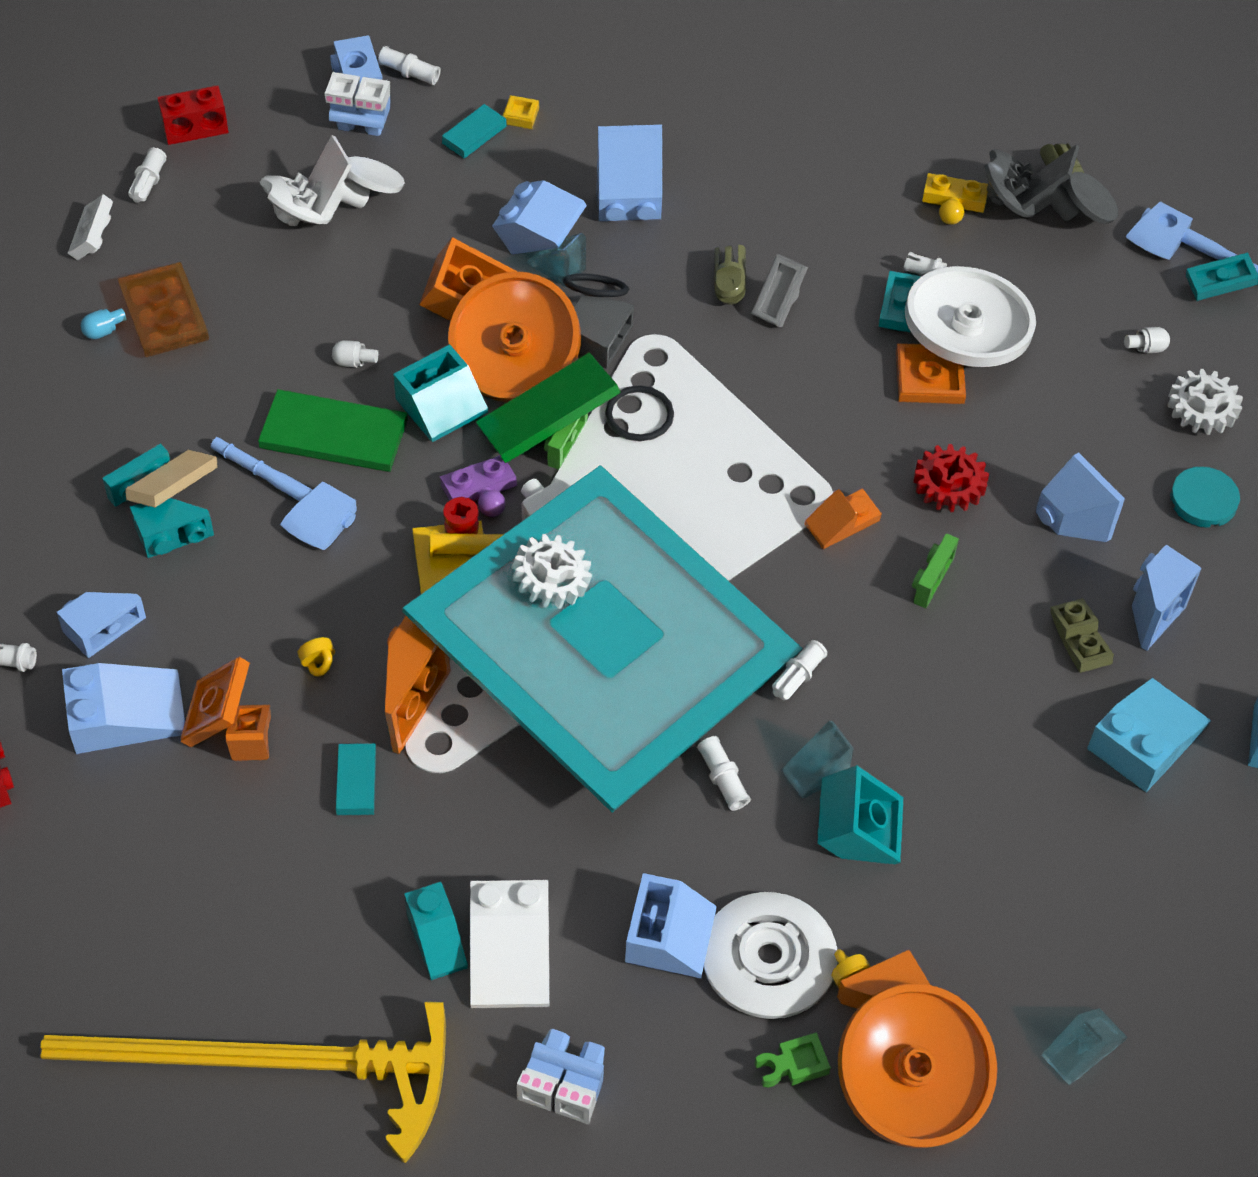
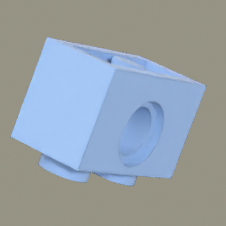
[330,35,382,83]

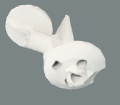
[260,135,405,226]

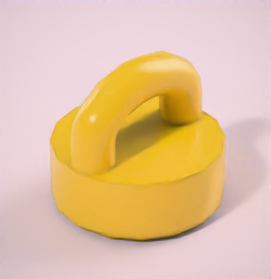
[297,637,335,677]
[831,949,871,988]

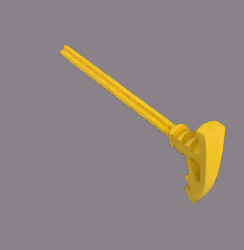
[40,1002,446,1163]

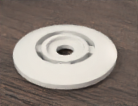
[704,892,837,1019]

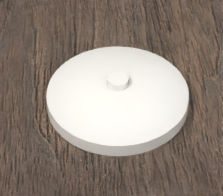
[905,266,1036,367]

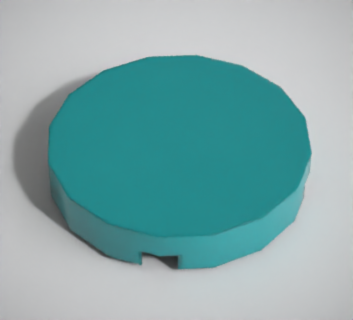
[1170,467,1240,527]

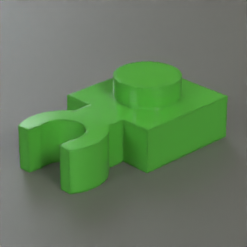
[755,1032,831,1088]

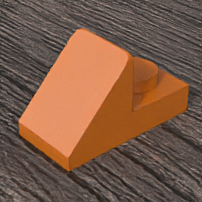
[804,488,882,549]
[226,705,271,761]

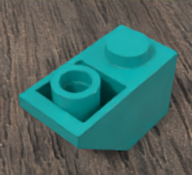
[130,498,214,558]

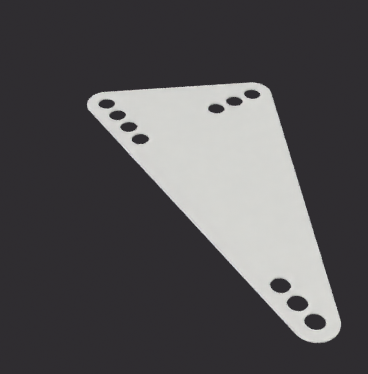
[406,334,833,773]

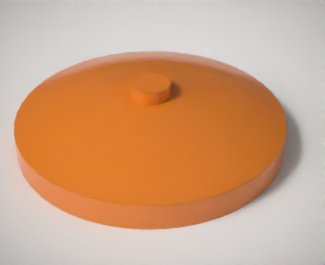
[448,272,581,402]
[838,983,997,1148]

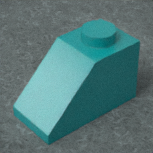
[404,882,468,980]

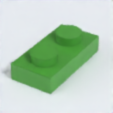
[544,413,588,470]
[912,533,959,609]

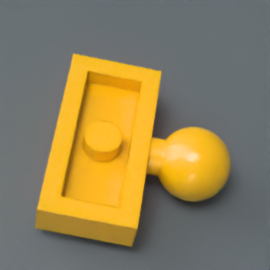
[922,173,988,225]

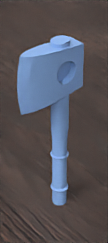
[1126,202,1258,273]
[211,437,357,550]

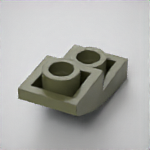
[1050,598,1114,673]

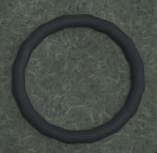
[563,273,629,297]
[605,385,674,441]

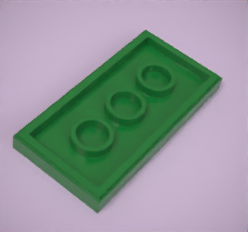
[476,352,621,463]
[258,389,408,472]

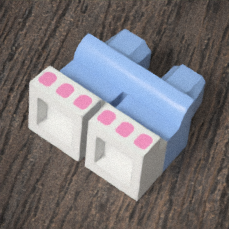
[325,72,390,136]
[517,1029,605,1125]

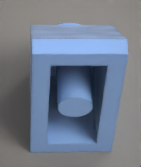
[56,592,146,658]

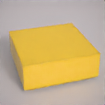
[503,95,539,129]

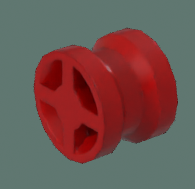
[443,497,479,534]

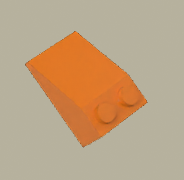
[419,237,518,320]
[385,616,451,754]

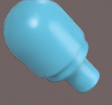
[80,308,127,339]

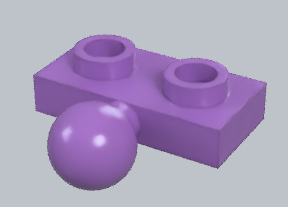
[440,456,517,517]

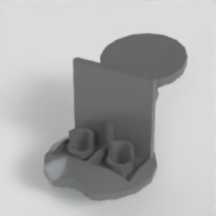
[984,144,1118,224]

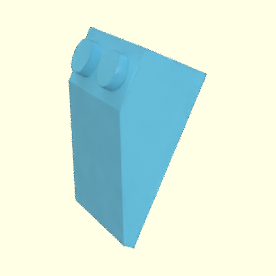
[1087,678,1211,793]

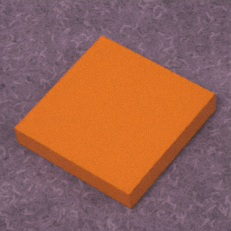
[896,344,966,404]
[180,657,250,747]

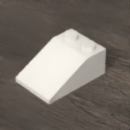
[470,880,549,1008]

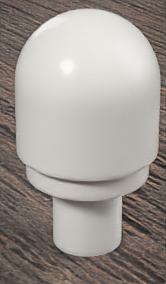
[1124,327,1170,354]
[332,340,379,368]

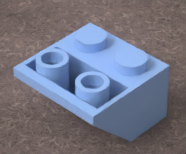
[625,873,717,978]

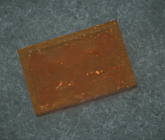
[118,262,209,357]

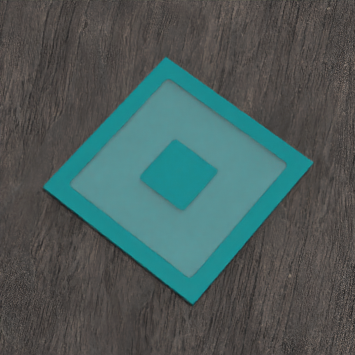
[402,465,803,813]

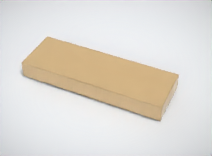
[126,450,217,507]

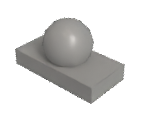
[751,254,808,327]

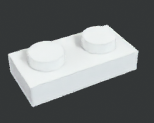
[68,194,113,260]

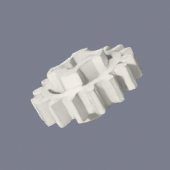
[1168,369,1243,435]
[512,534,592,609]

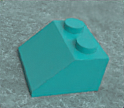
[817,765,904,865]

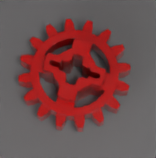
[913,444,989,512]

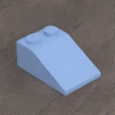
[596,124,662,221]
[62,663,185,754]

